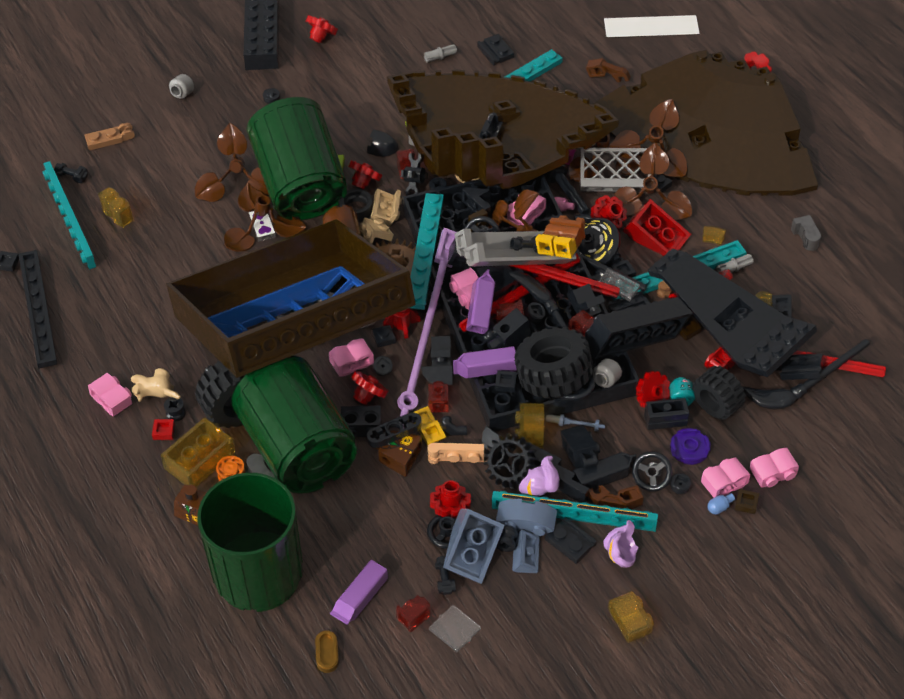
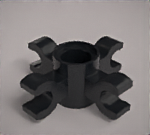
[401,153,428,195]

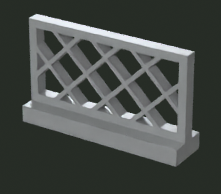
[580,148,651,192]

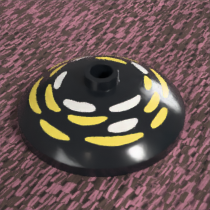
[578,217,621,270]

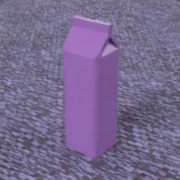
[466,269,495,334]
[453,346,517,378]
[330,560,388,625]

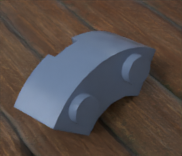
[496,499,557,536]

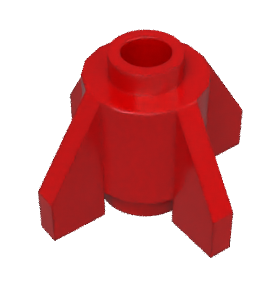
[383,308,420,339]

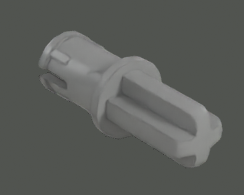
[424,44,457,63]
[716,254,754,272]

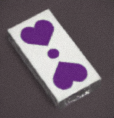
[249,211,276,242]

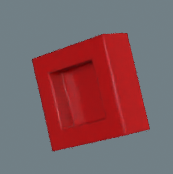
[152,419,175,440]

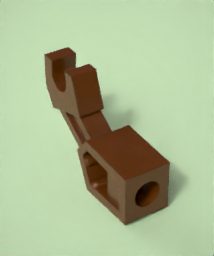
[586,58,631,82]
[589,485,644,509]

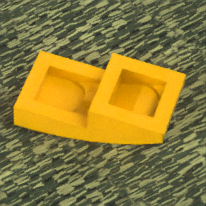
[414,406,446,445]

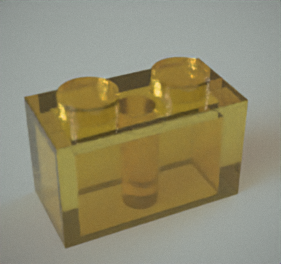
[515,403,544,448]

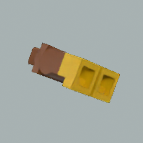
[535,215,586,258]

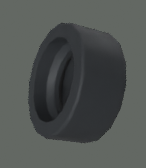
[339,189,373,222]

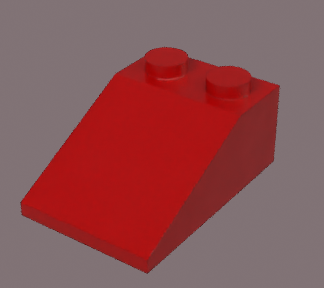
[623,199,691,256]

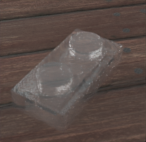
[598,268,640,302]

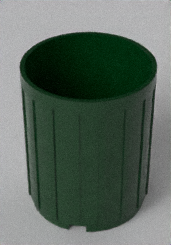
[246,97,347,220]
[232,356,357,494]
[197,473,303,612]

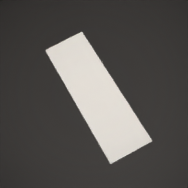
[604,15,700,37]

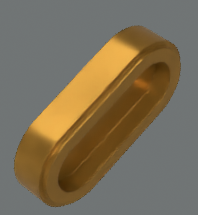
[315,630,339,673]

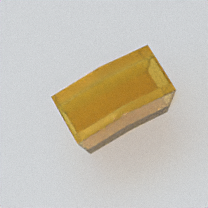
[703,226,726,245]

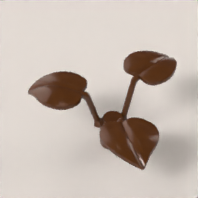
[610,99,687,177]
[195,123,269,202]
[568,134,642,182]
[614,143,692,221]
[224,183,306,252]
[489,189,540,232]

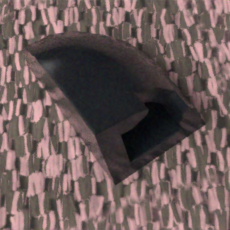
[367,129,399,157]
[421,366,454,385]
[482,426,517,459]

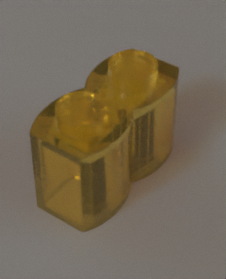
[98,187,133,227]
[608,591,654,643]

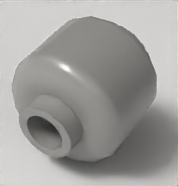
[169,74,194,99]
[592,359,622,388]

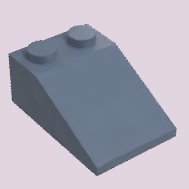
[443,509,505,584]

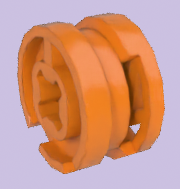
[216,456,246,481]

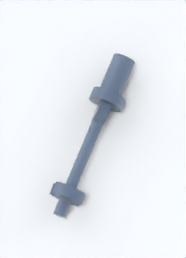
[545,414,605,432]

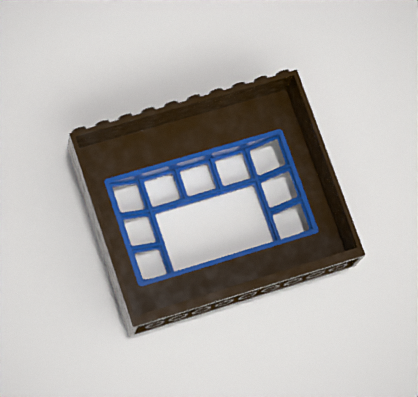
[166,219,416,378]

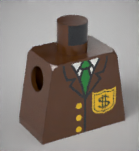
[375,430,422,477]
[174,485,206,526]

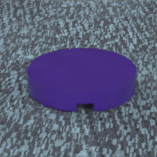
[670,428,710,465]

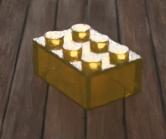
[161,417,235,487]

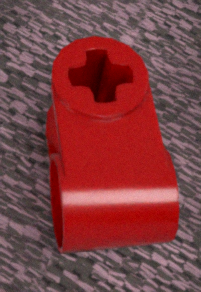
[704,347,735,370]

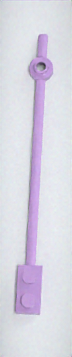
[397,228,457,429]

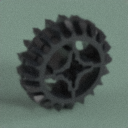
[483,433,538,489]

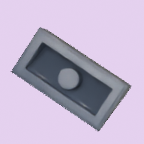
[512,530,540,573]

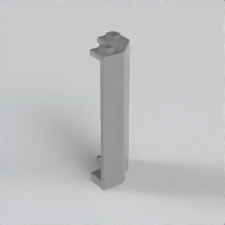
[455,229,576,266]

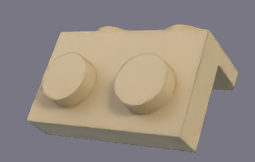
[371,189,402,226]
[359,218,394,244]

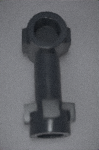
[54,163,88,183]
[510,236,546,253]
[435,556,456,595]

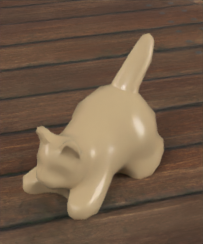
[131,368,181,402]

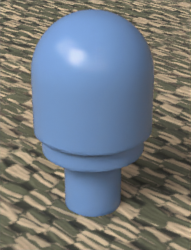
[707,493,735,515]

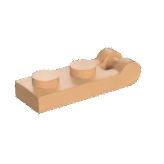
[427,443,484,464]

